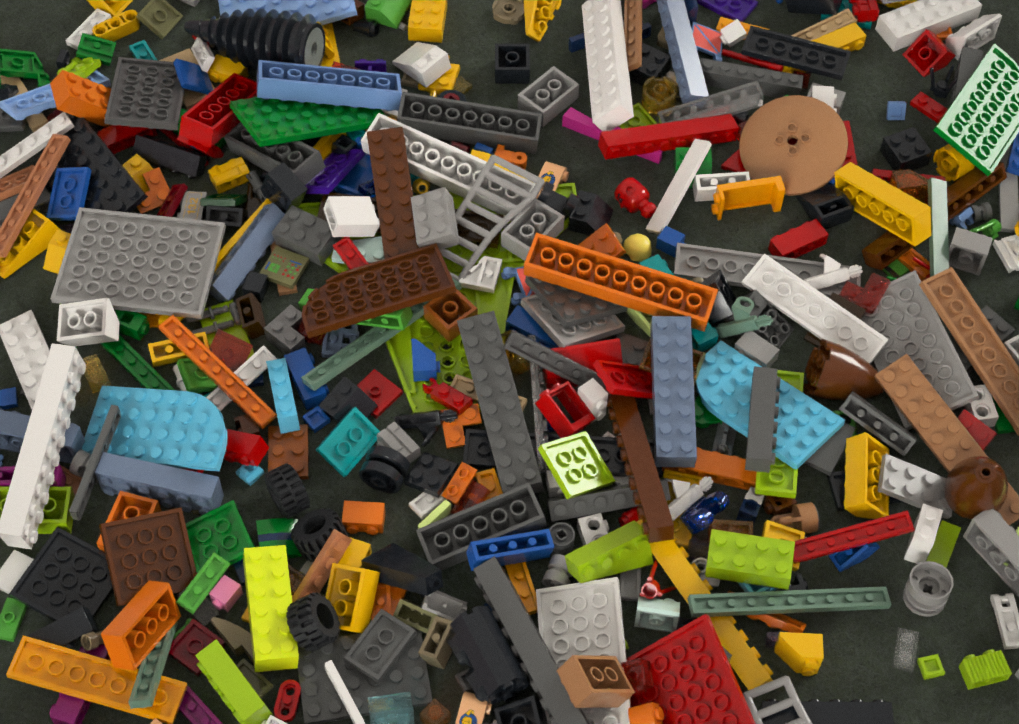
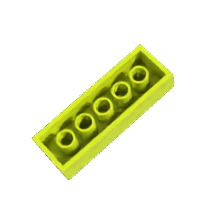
[243,545,299,672]

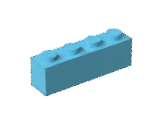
[266,358,300,434]

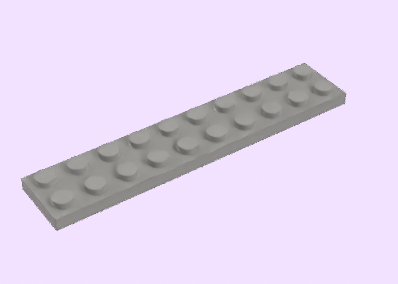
[674,243,861,301]

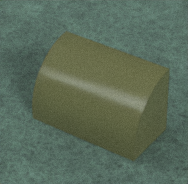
[393,599,441,633]

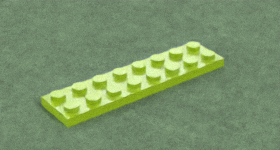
[755,370,804,499]

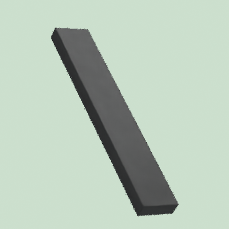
[503,330,607,391]
[69,404,121,521]

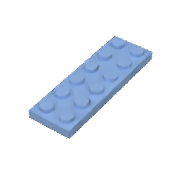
[0,70,111,120]

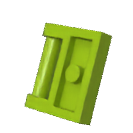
[57,57,101,78]

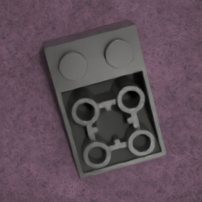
[724,290,794,349]

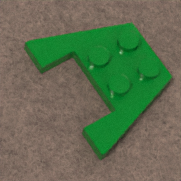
[0,49,51,88]

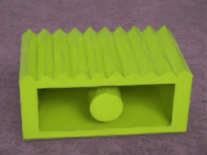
[959,649,1012,690]

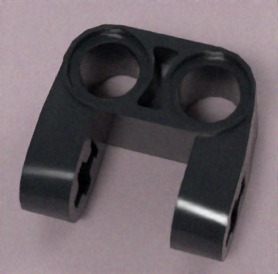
[538,181,579,220]

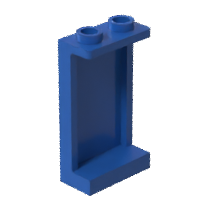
[331,136,374,196]

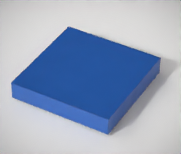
[173,58,213,95]

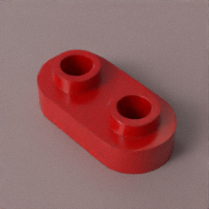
[274,680,301,723]

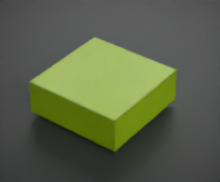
[917,654,945,680]

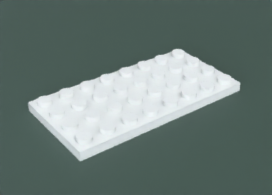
[536,577,631,724]

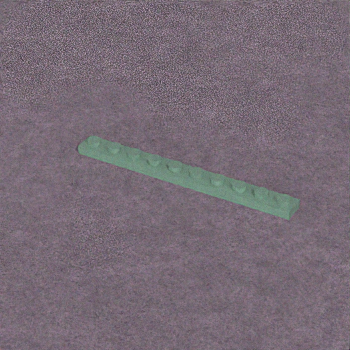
[301,278,462,391]
[687,587,891,618]

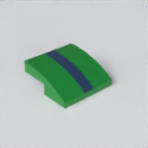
[256,518,302,559]

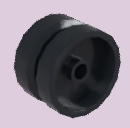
[359,445,410,494]

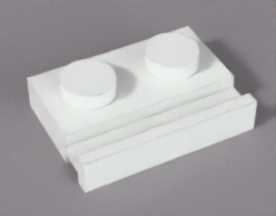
[992,235,1019,273]

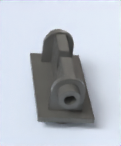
[712,421,737,456]

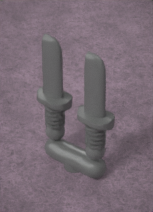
[185,302,241,335]

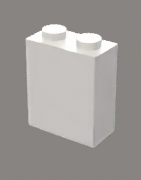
[323,196,380,237]
[904,504,943,564]

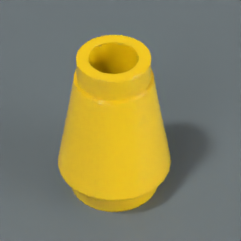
[412,178,430,195]

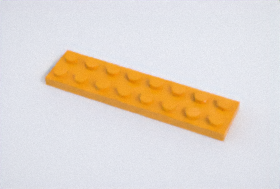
[6,635,188,724]

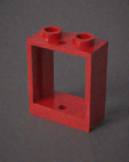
[535,381,596,438]

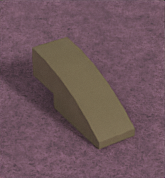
[211,617,254,664]

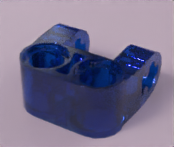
[680,491,730,535]

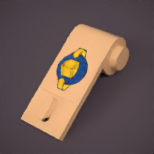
[535,161,569,199]
[455,691,493,724]

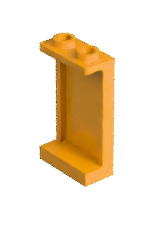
[711,176,785,220]

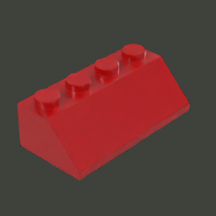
[543,338,623,389]

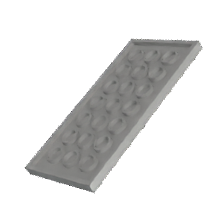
[851,270,979,430]

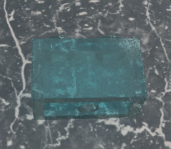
[367,692,415,724]

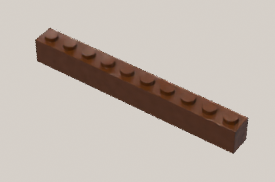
[861,162,1007,270]
[607,391,674,543]

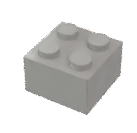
[949,227,993,276]

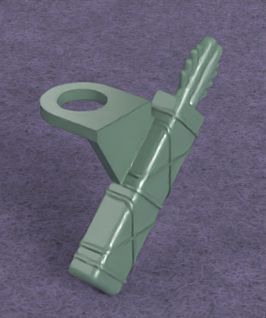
[716,296,773,338]

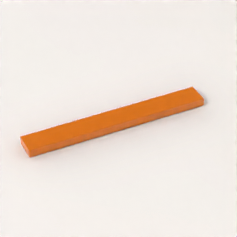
[158,315,277,429]

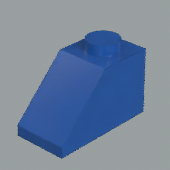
[411,338,440,381]
[828,542,880,572]

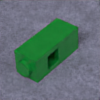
[114,310,150,341]

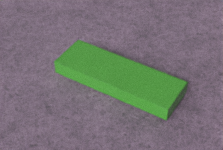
[176,552,230,615]

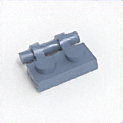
[321,324,359,358]

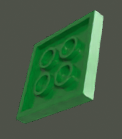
[186,500,255,573]

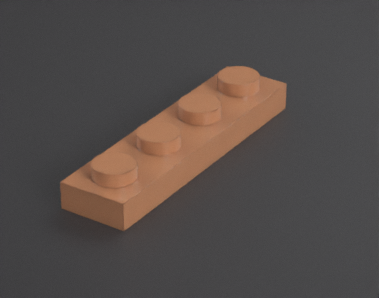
[292,529,352,602]

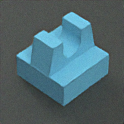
[236,465,264,486]

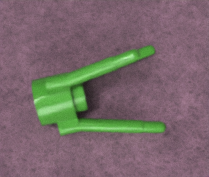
[969,219,1002,242]

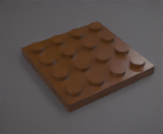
[99,507,197,607]

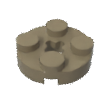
[492,0,525,25]

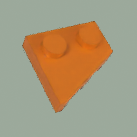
[371,582,407,621]

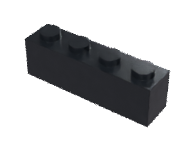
[132,134,208,179]

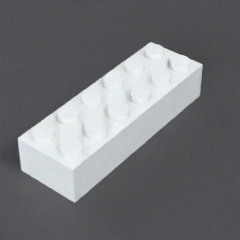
[875,0,982,52]

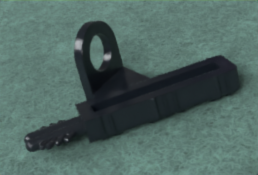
[395,409,458,447]

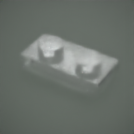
[892,627,919,673]

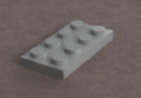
[878,454,952,519]

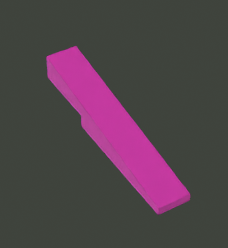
[562,107,663,164]

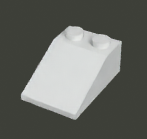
[392,42,451,88]

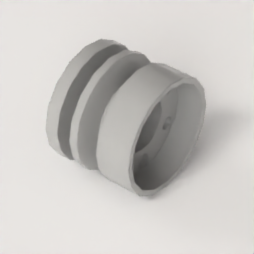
[903,561,954,617]

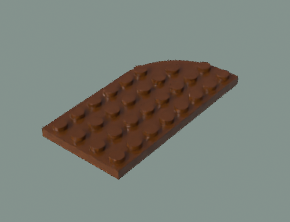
[302,243,457,338]

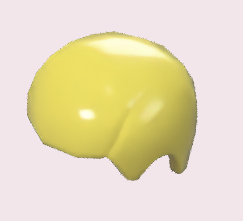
[623,233,652,262]

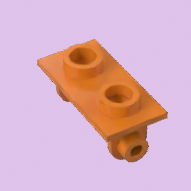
[441,462,478,505]

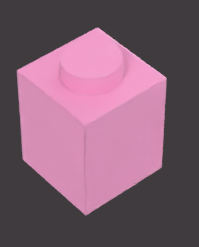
[209,575,243,612]

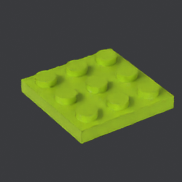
[538,431,615,500]

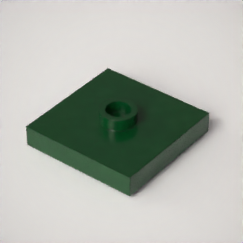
[200,194,248,207]

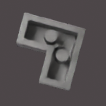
[264,304,307,355]

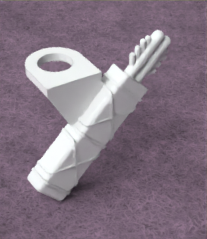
[804,254,863,290]
[665,476,713,521]

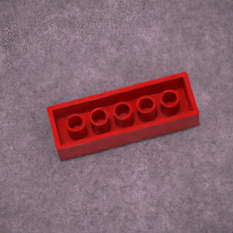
[179,73,257,148]

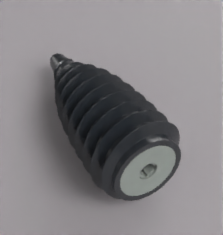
[184,8,326,71]

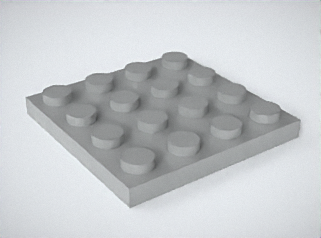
[520,294,625,348]

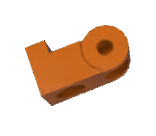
[494,144,527,170]

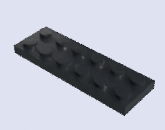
[741,26,851,81]

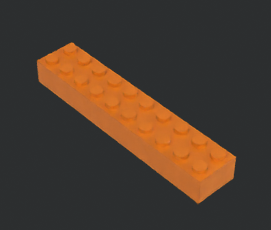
[523,233,718,332]

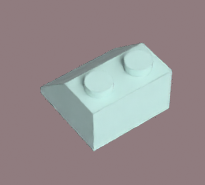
[634,596,680,632]

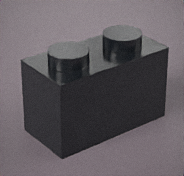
[206,206,248,228]

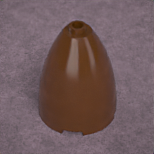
[803,339,884,401]
[945,456,1008,519]

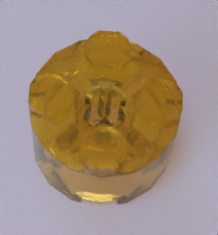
[641,76,677,117]

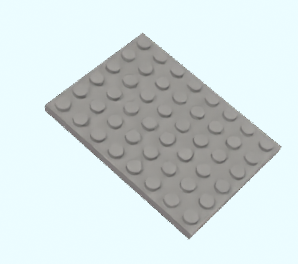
[50,207,226,319]

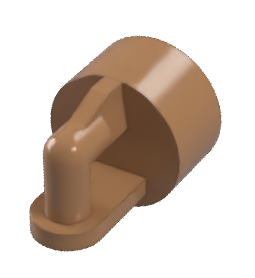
[770,502,820,534]

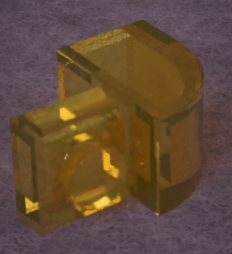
[83,354,111,393]

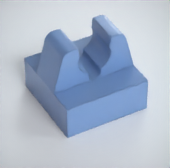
[886,101,907,120]
[949,207,974,229]

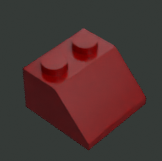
[903,29,956,77]

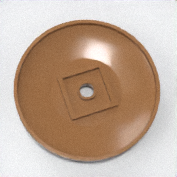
[739,95,848,196]

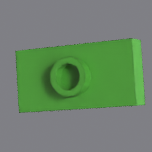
[0,597,28,642]

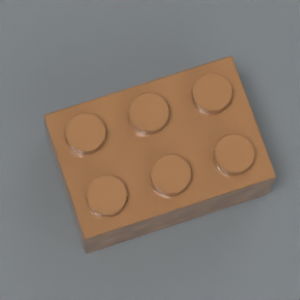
[557,655,635,708]

